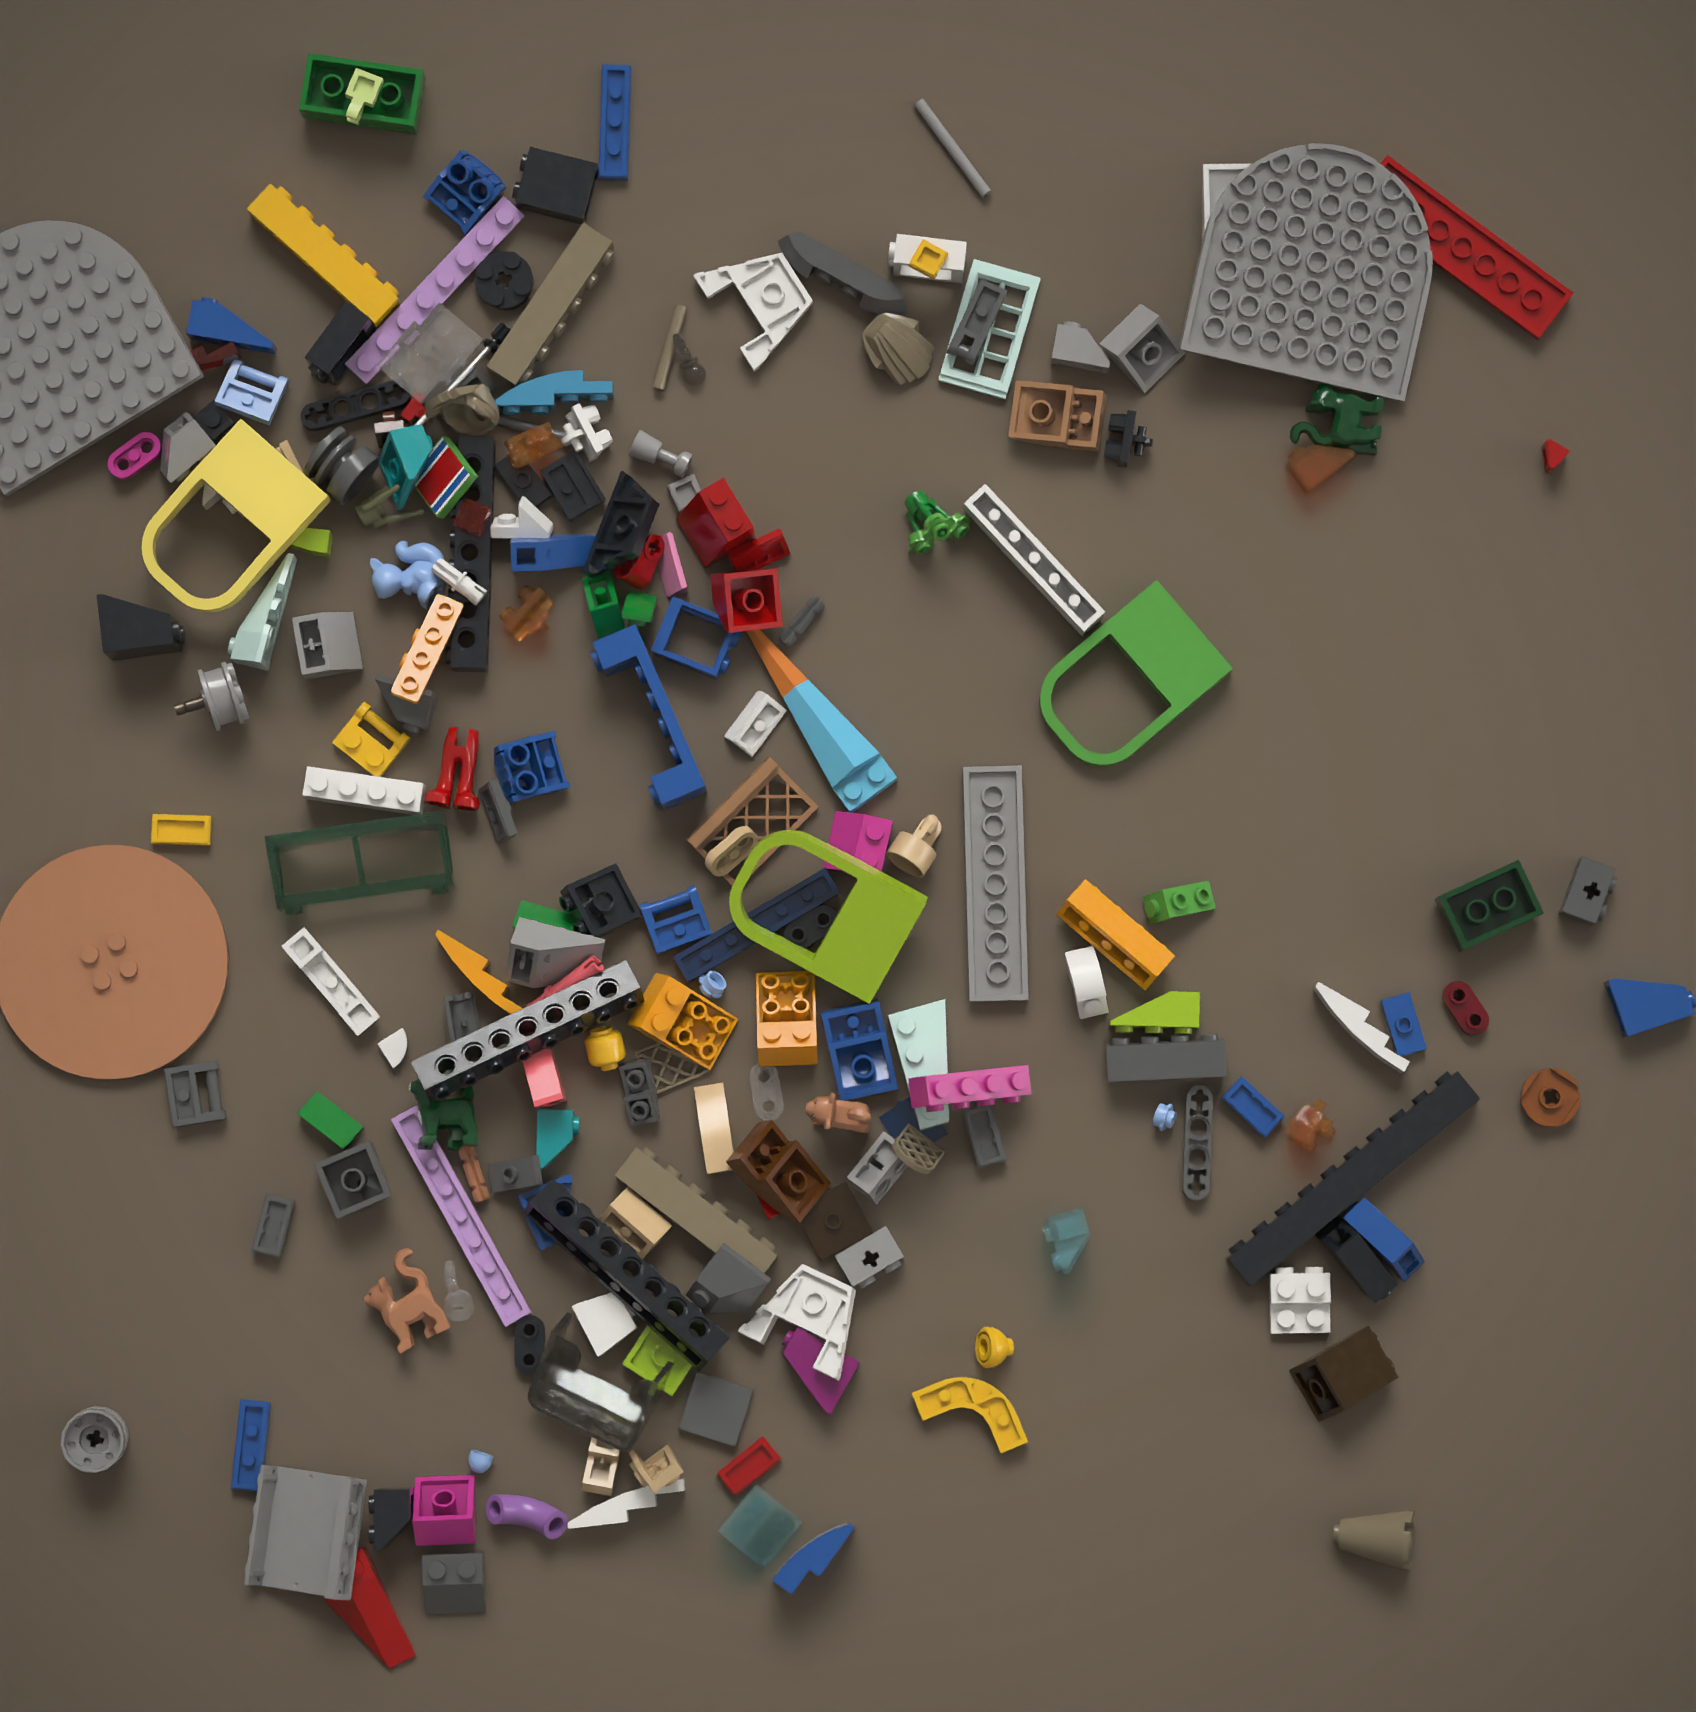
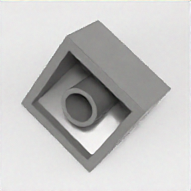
[1099,304,1186,393]

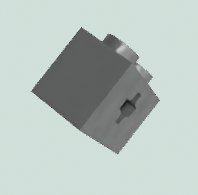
[1558,856,1618,926]

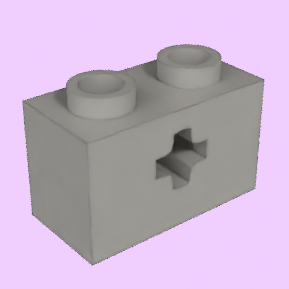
[835,1226,904,1289]

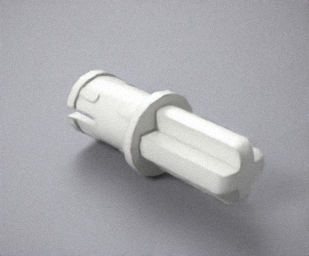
[431,559,487,606]

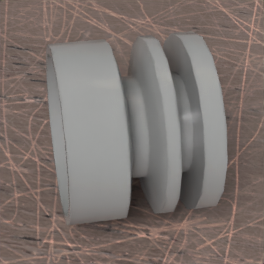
[61,1406,129,1473]

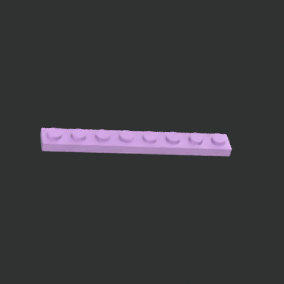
[345,196,525,384]
[391,1105,532,1327]

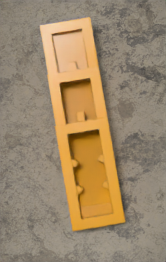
[435,930,523,1014]

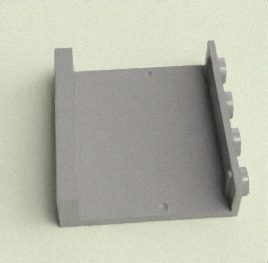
[244,1465,367,1600]

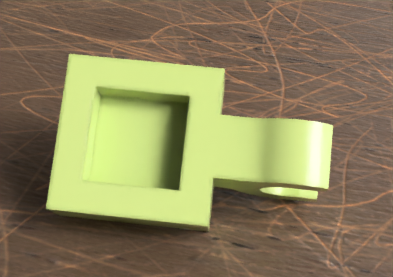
[345,68,384,125]

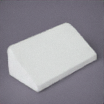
[724,690,787,757]

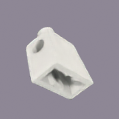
[572,1293,638,1357]

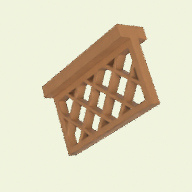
[685,757,819,886]

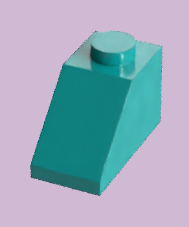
[536,1109,580,1170]

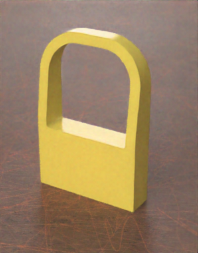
[142,419,331,613]

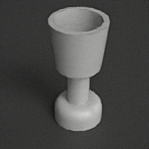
[629,430,693,478]

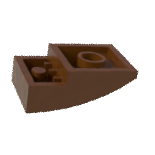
[726,1119,831,1224]

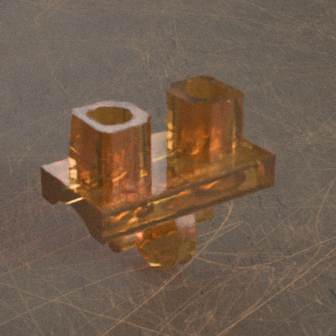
[503,422,563,468]
[499,585,554,642]

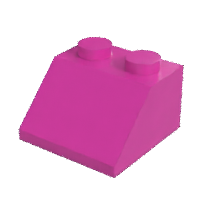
[823,811,893,875]
[412,1475,476,1546]

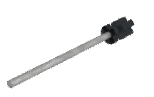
[414,323,511,426]

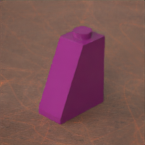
[781,1327,860,1415]

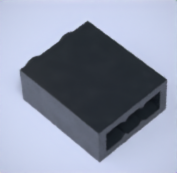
[512,146,599,225]

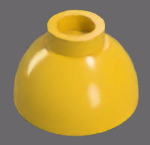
[975,1326,1014,1368]

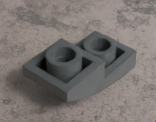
[618,1058,660,1126]

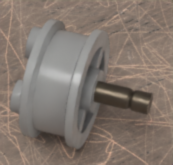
[174,662,249,732]

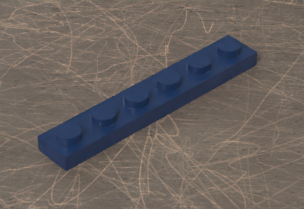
[673,868,840,983]

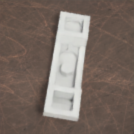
[282,927,380,1036]

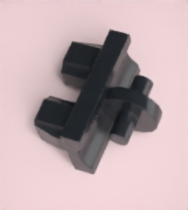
[1103,410,1153,468]

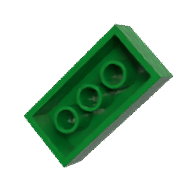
[299,53,426,135]

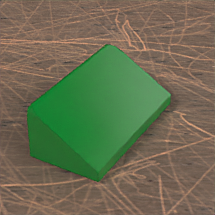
[512,900,575,931]
[297,1091,364,1150]

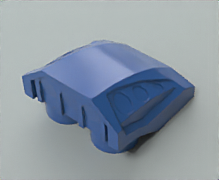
[422,150,507,234]
[494,731,571,804]

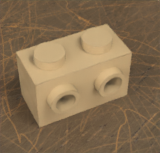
[598,1187,672,1259]

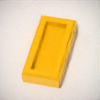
[151,814,212,846]

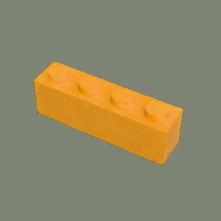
[1056,879,1175,991]

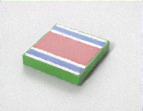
[414,436,478,519]

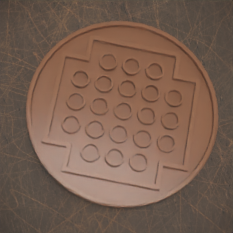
[0,845,229,1080]

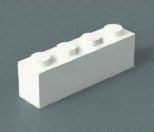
[303,766,427,816]

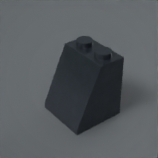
[96,594,186,661]

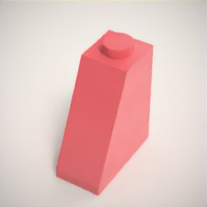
[523,1031,567,1109]

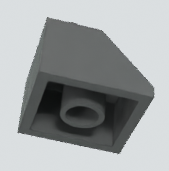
[314,1141,392,1220]

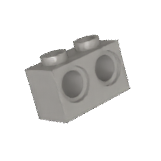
[847,1131,908,1204]

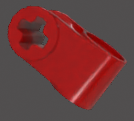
[614,534,665,589]

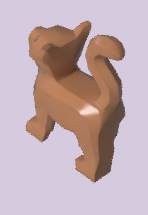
[805,1093,872,1134]
[364,1248,451,1353]

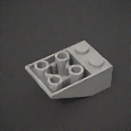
[505,917,605,988]

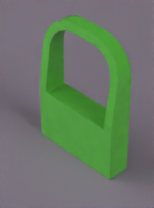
[1040,580,1233,767]

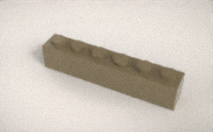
[486,223,615,388]
[614,1147,778,1274]

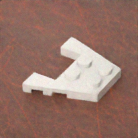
[694,253,813,372]
[738,1264,856,1381]

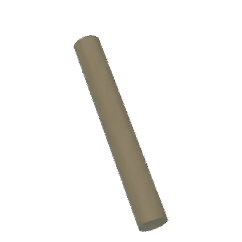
[653,305,687,391]

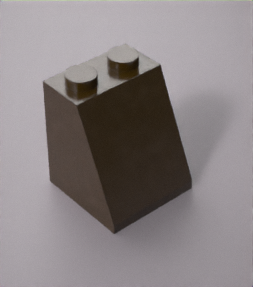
[1289,1326,1399,1422]

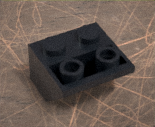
[368,1487,414,1551]

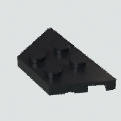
[582,471,659,578]

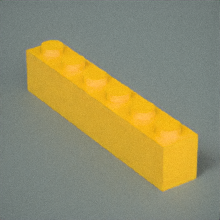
[247,184,401,329]

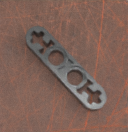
[1182,1085,1213,1201]

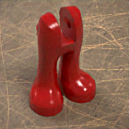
[424,727,480,811]

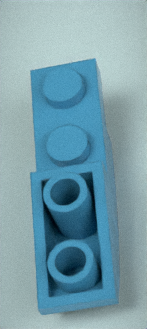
[496,370,614,416]

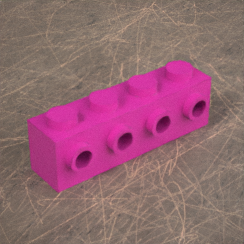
[908,1065,1031,1112]

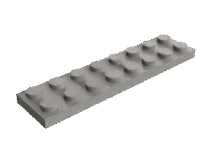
[963,765,1029,1002]

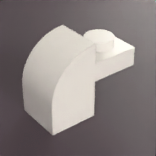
[1065,946,1109,1019]

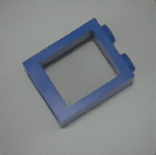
[651,597,742,680]

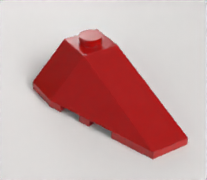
[322,1547,416,1668]

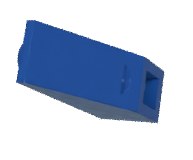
[510,534,596,571]

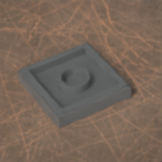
[679,1372,754,1447]

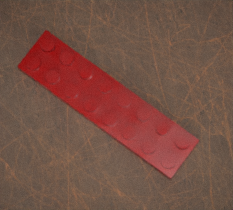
[1380,155,1574,341]

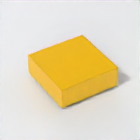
[909,239,948,280]

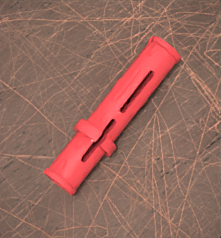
[526,955,604,1007]

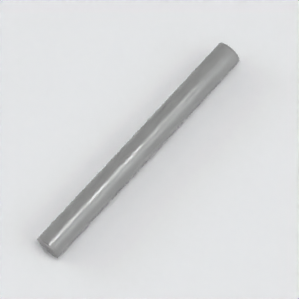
[914,99,991,198]

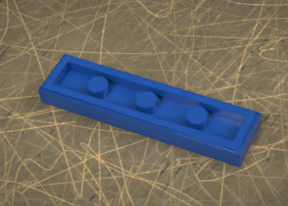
[599,64,631,181]

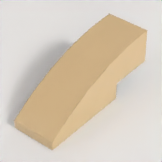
[694,1083,734,1175]
[582,1396,630,1496]

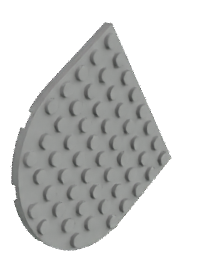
[1178,143,1433,402]
[0,220,204,496]

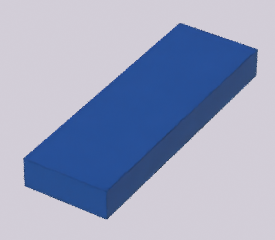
[231,1399,271,1491]

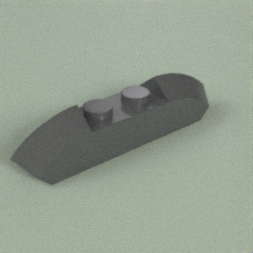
[778,231,907,314]

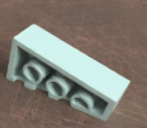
[888,999,949,1131]

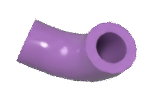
[486,1494,568,1539]

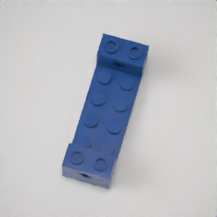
[590,624,707,811]

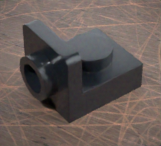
[193,399,236,445]

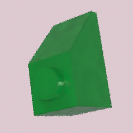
[582,571,625,639]

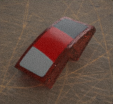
[190,342,242,370]

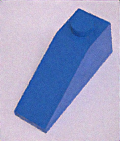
[186,297,277,354]

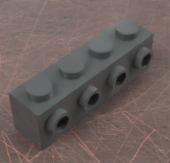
[1105,1034,1227,1082]

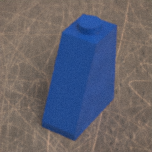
[1604,978,1696,1038]
[1344,1197,1425,1282]

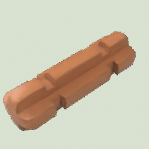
[458,1145,490,1202]

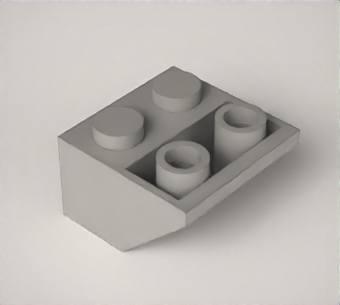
[160,411,216,483]
[292,612,363,680]

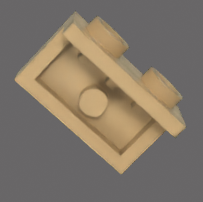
[629,1444,684,1493]

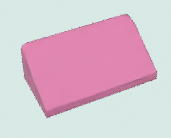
[653,532,688,597]

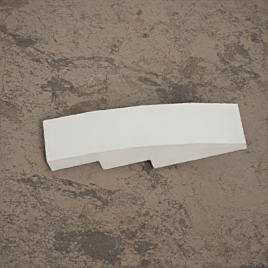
[1313,982,1410,1073]
[568,1478,686,1529]

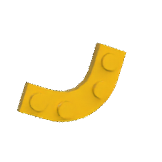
[912,1377,1028,1453]

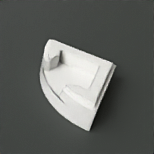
[378,1028,407,1069]

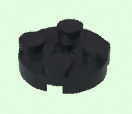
[475,251,534,311]

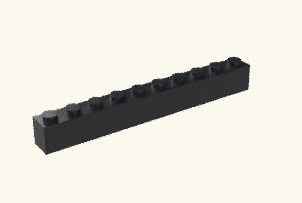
[1226,1071,1480,1286]

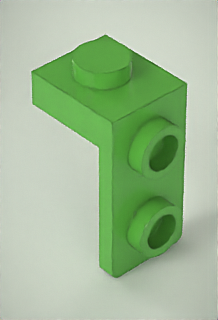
[1143,881,1215,925]

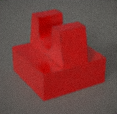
[399,392,430,425]

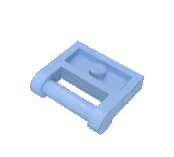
[215,359,289,425]

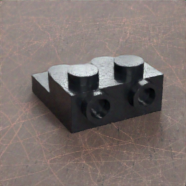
[559,863,643,938]

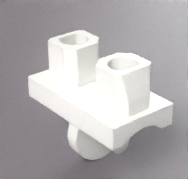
[561,403,613,462]

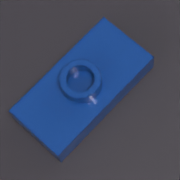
[1380,992,1427,1056]
[1221,1076,1285,1138]

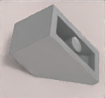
[1051,321,1110,374]

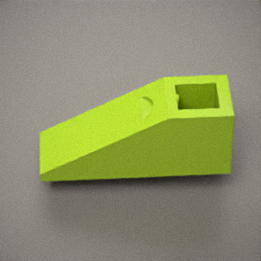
[1109,991,1200,1035]

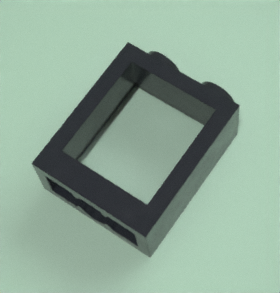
[305,301,376,386]

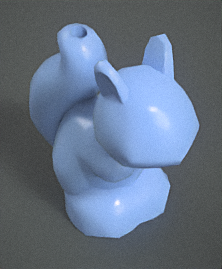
[370,541,446,611]

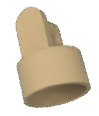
[886,814,941,878]

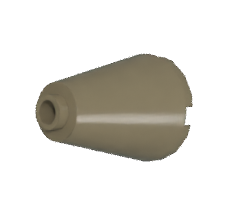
[1333,1510,1416,1571]

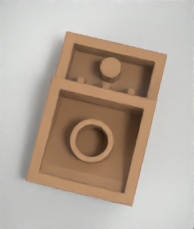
[1008,380,1107,453]

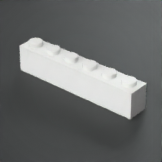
[963,484,1105,637]

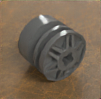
[303,426,381,505]

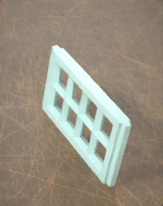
[938,259,1041,400]

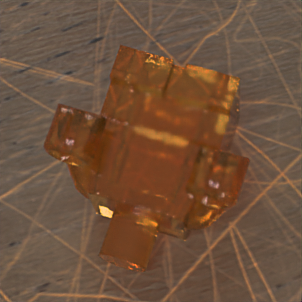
[1285,1099,1336,1152]

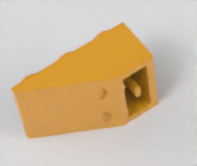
[756,971,818,1067]
[627,973,738,1070]

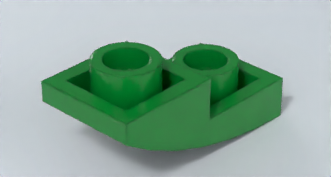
[622,591,658,626]

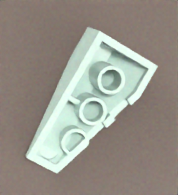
[228,553,297,671]

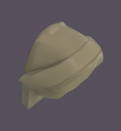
[861,313,935,385]
[425,383,499,436]

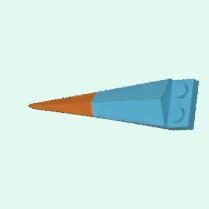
[746,629,898,813]

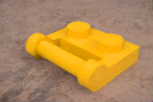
[332,702,411,777]

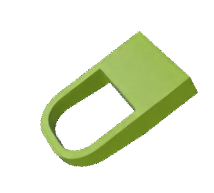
[729,830,928,1004]

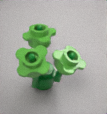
[904,490,971,554]

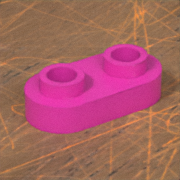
[108,432,162,480]

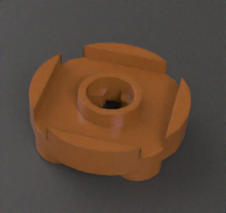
[1520,1068,1580,1127]

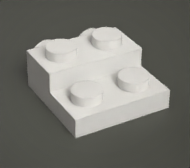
[1269,1267,1331,1334]

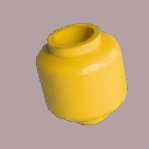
[584,1025,626,1071]

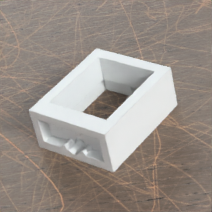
[888,234,967,284]

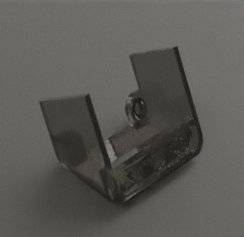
[528,1312,674,1451]

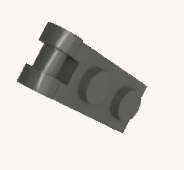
[946,279,1008,365]

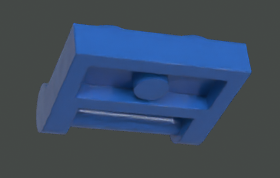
[640,885,712,954]

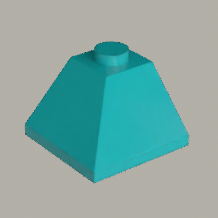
[379,424,433,510]

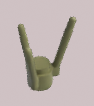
[355,484,425,528]

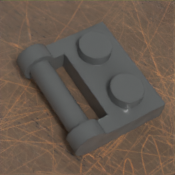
[164,1060,227,1128]

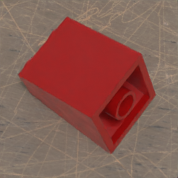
[676,477,756,569]

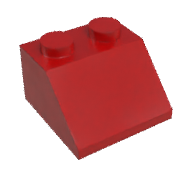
[710,568,783,633]

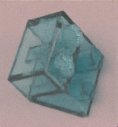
[1042,1208,1090,1276]
[718,1484,802,1568]

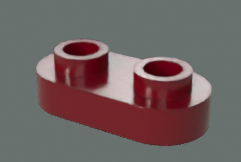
[1442,981,1489,1036]

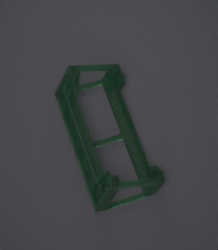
[265,811,455,916]

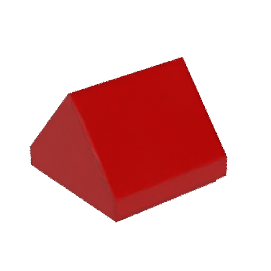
[1541,439,1570,473]

